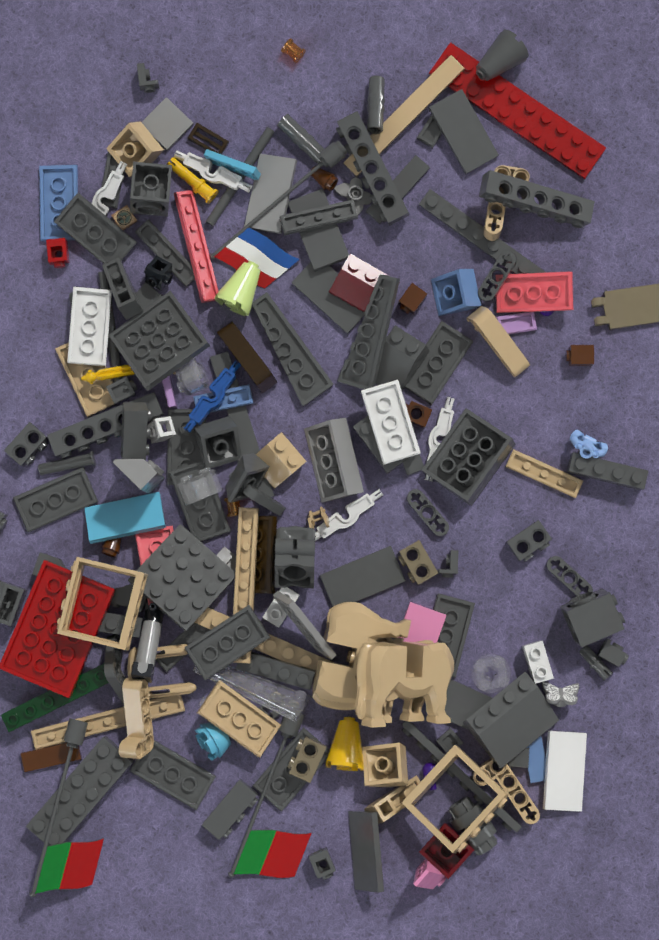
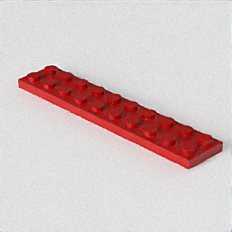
[429,42,606,180]

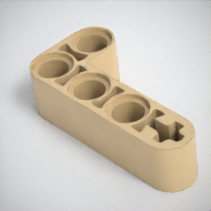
[483,165,530,241]
[466,306,530,377]
[119,678,154,759]
[472,758,540,824]

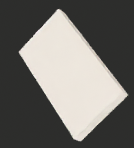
[67,287,112,367]
[361,380,421,465]
[543,731,587,811]

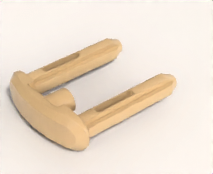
[127,644,197,699]

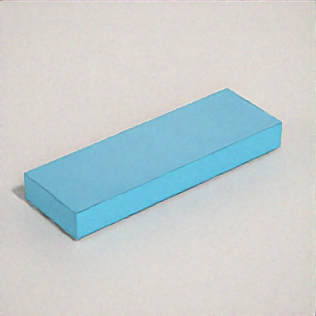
[204,149,261,180]

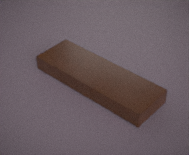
[20,743,82,772]

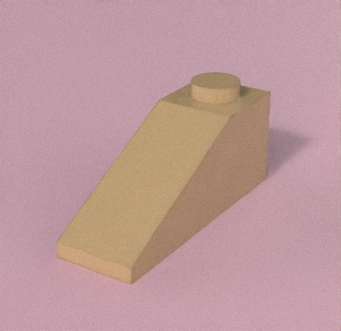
[364,775,420,824]

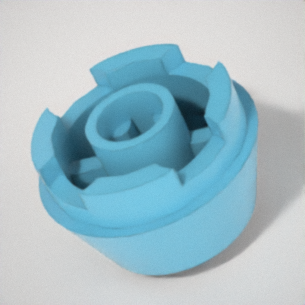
[194,722,231,760]

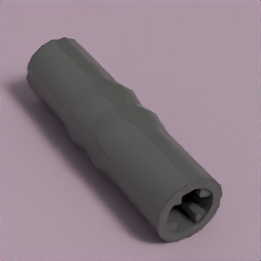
[367,76,385,134]
[277,114,324,164]

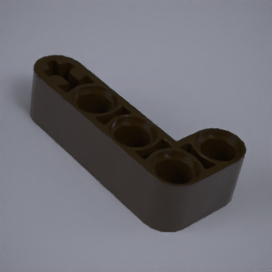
[217,321,278,394]

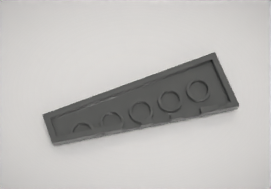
[337,274,400,390]
[252,292,334,407]

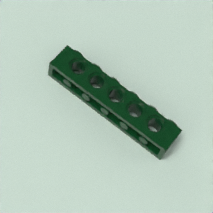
[1,664,109,732]

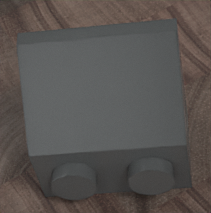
[194,416,242,470]
[226,453,270,503]

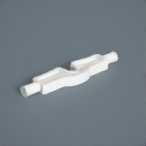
[174,150,252,193]
[92,161,128,215]
[425,397,455,482]
[315,489,383,541]

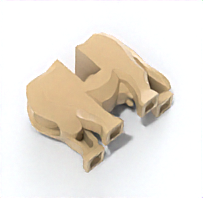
[312,602,411,715]
[355,640,454,728]

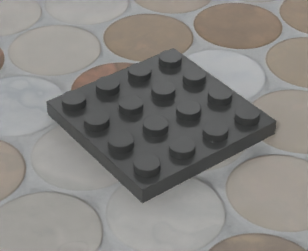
[109,291,210,391]
[128,524,235,632]

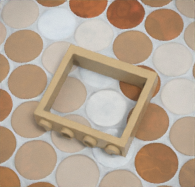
[57,557,148,651]
[402,745,509,853]

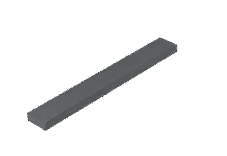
[210,351,274,497]

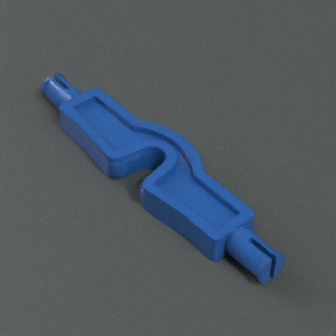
[184,361,241,433]

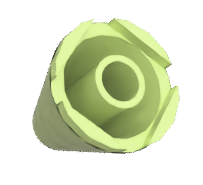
[214,261,260,316]

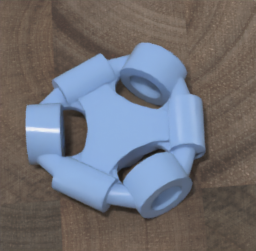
[570,430,608,459]

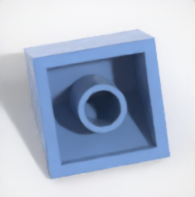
[431,269,481,316]

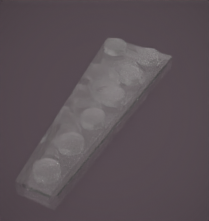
[193,665,312,722]

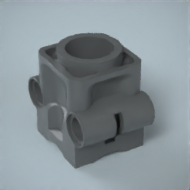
[275,526,315,589]

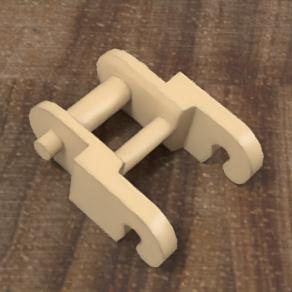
[308,506,330,529]

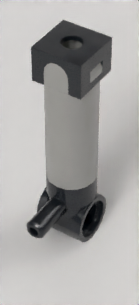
[131,599,165,683]

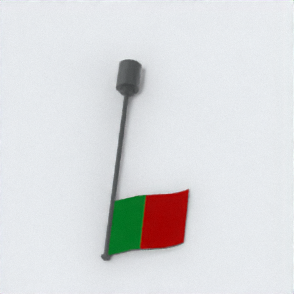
[228,708,312,878]
[29,718,104,897]

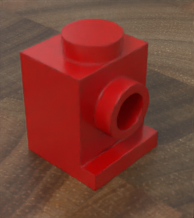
[46,238,70,268]

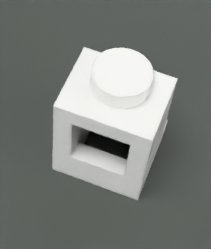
[147,416,176,443]

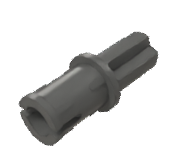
[579,645,613,681]

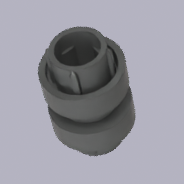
[448,796,497,856]

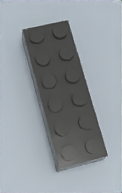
[26,735,135,846]

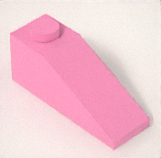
[413,858,446,889]

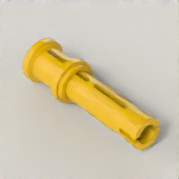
[167,157,219,204]

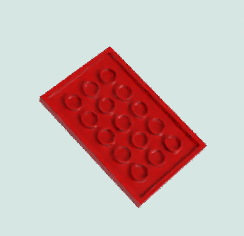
[0,560,116,698]

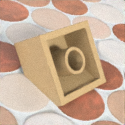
[106,121,164,177]
[256,432,307,489]
[362,742,408,787]

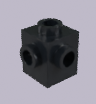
[144,256,173,290]

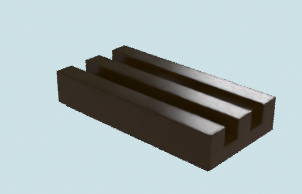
[187,123,229,155]

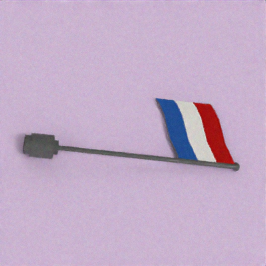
[209,140,348,288]

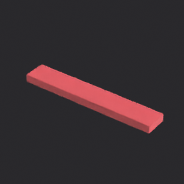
[174,190,219,303]

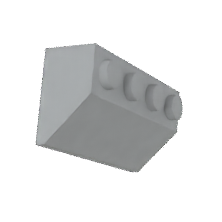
[304,418,364,503]
[113,459,165,494]

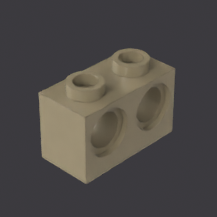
[398,540,438,585]
[288,736,327,783]

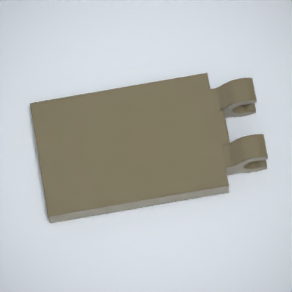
[591,284,659,330]

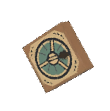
[111,205,138,230]

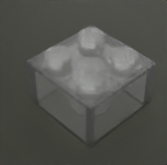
[177,467,224,506]

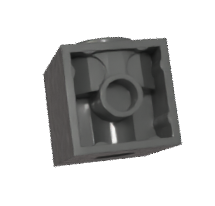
[130,161,172,217]
[560,588,625,648]

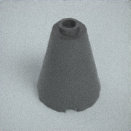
[476,29,529,81]

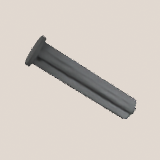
[38,451,96,475]

